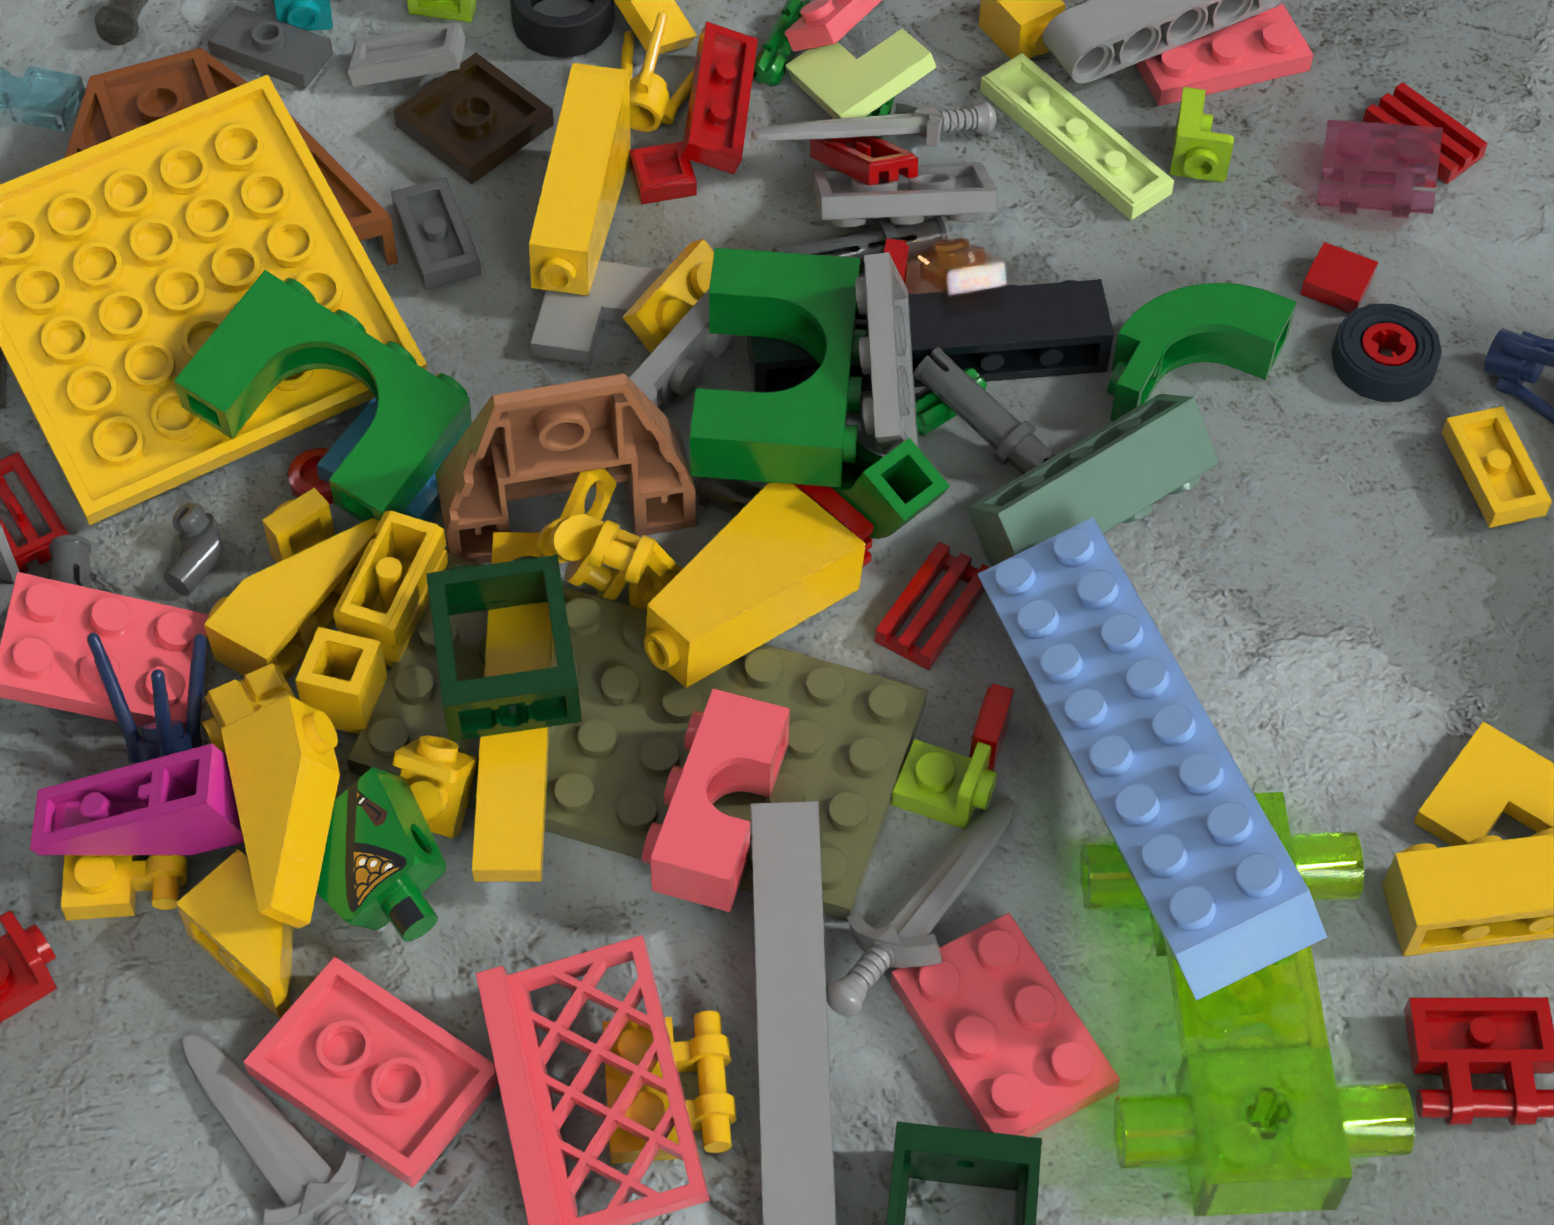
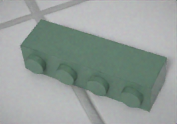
[967,394,1219,567]

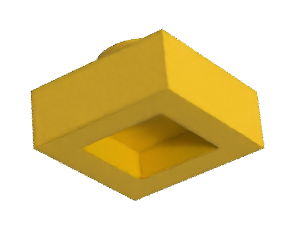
[262,487,336,563]

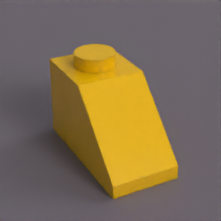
[176,849,294,1018]

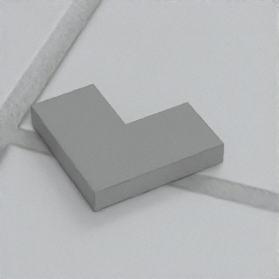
[530,260,665,365]

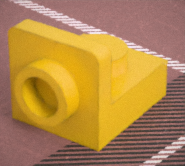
[392,735,478,838]

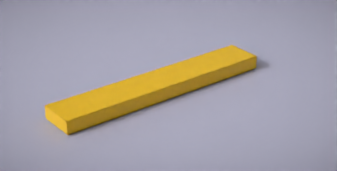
[472,532,553,882]

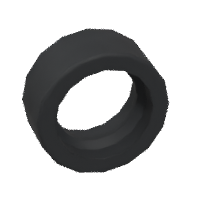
[510,0,615,58]

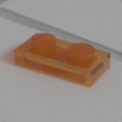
[918,238,1007,295]

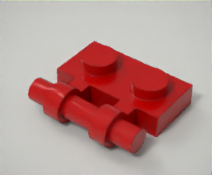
[1404,997,1554,1125]

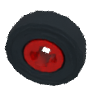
[1332,303,1442,402]

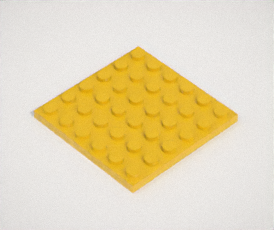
[0,74,427,526]

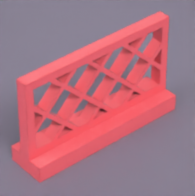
[475,935,710,1225]

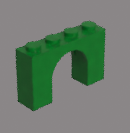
[689,248,867,487]
[174,270,472,522]

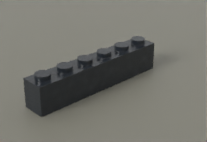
[747,279,1114,393]

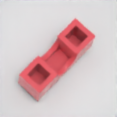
[642,689,790,912]

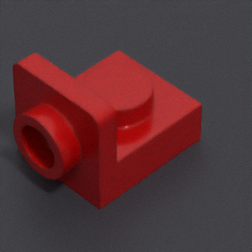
[0,910,57,1023]

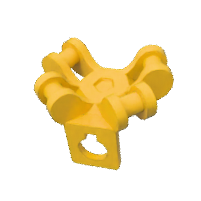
[536,468,682,610]

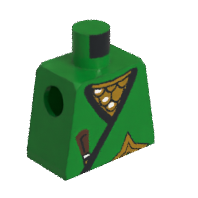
[316,766,446,942]

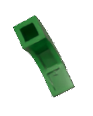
[1107,283,1297,421]
[798,381,950,539]

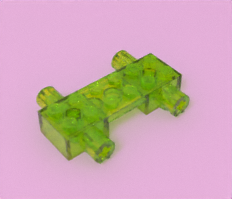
[1080,792,1415,1216]

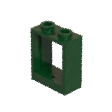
[426,555,582,741]
[886,1121,1042,1225]

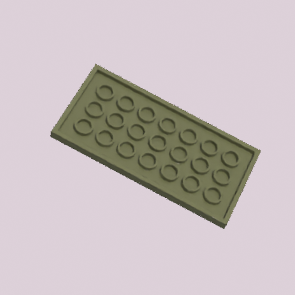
[347,554,928,921]

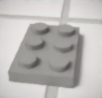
[813,162,997,227]
[855,252,918,455]

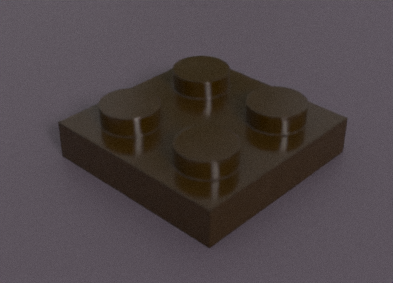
[393,53,554,184]

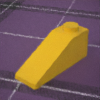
[204,518,380,681]
[221,695,340,929]

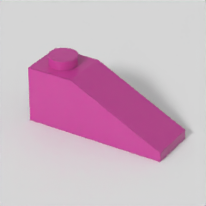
[30,743,244,855]

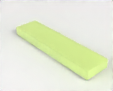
[980,53,1174,220]

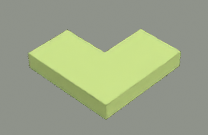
[785,28,936,119]

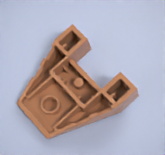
[435,373,696,563]

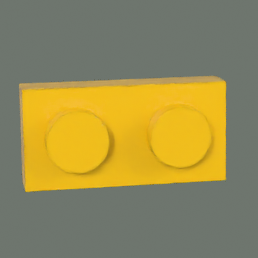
[622,239,714,353]
[1441,406,1552,528]

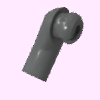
[164,503,223,596]

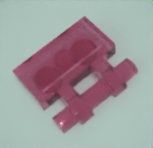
[1317,120,1443,218]

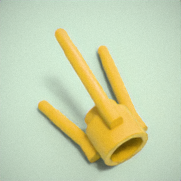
[621,11,694,132]

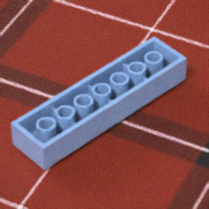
[978,517,1327,1000]

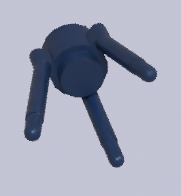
[1484,328,1554,424]
[87,633,207,763]

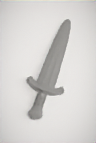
[751,100,996,147]
[826,798,1015,1017]
[182,1034,364,1225]

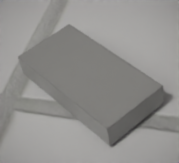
[347,22,466,87]

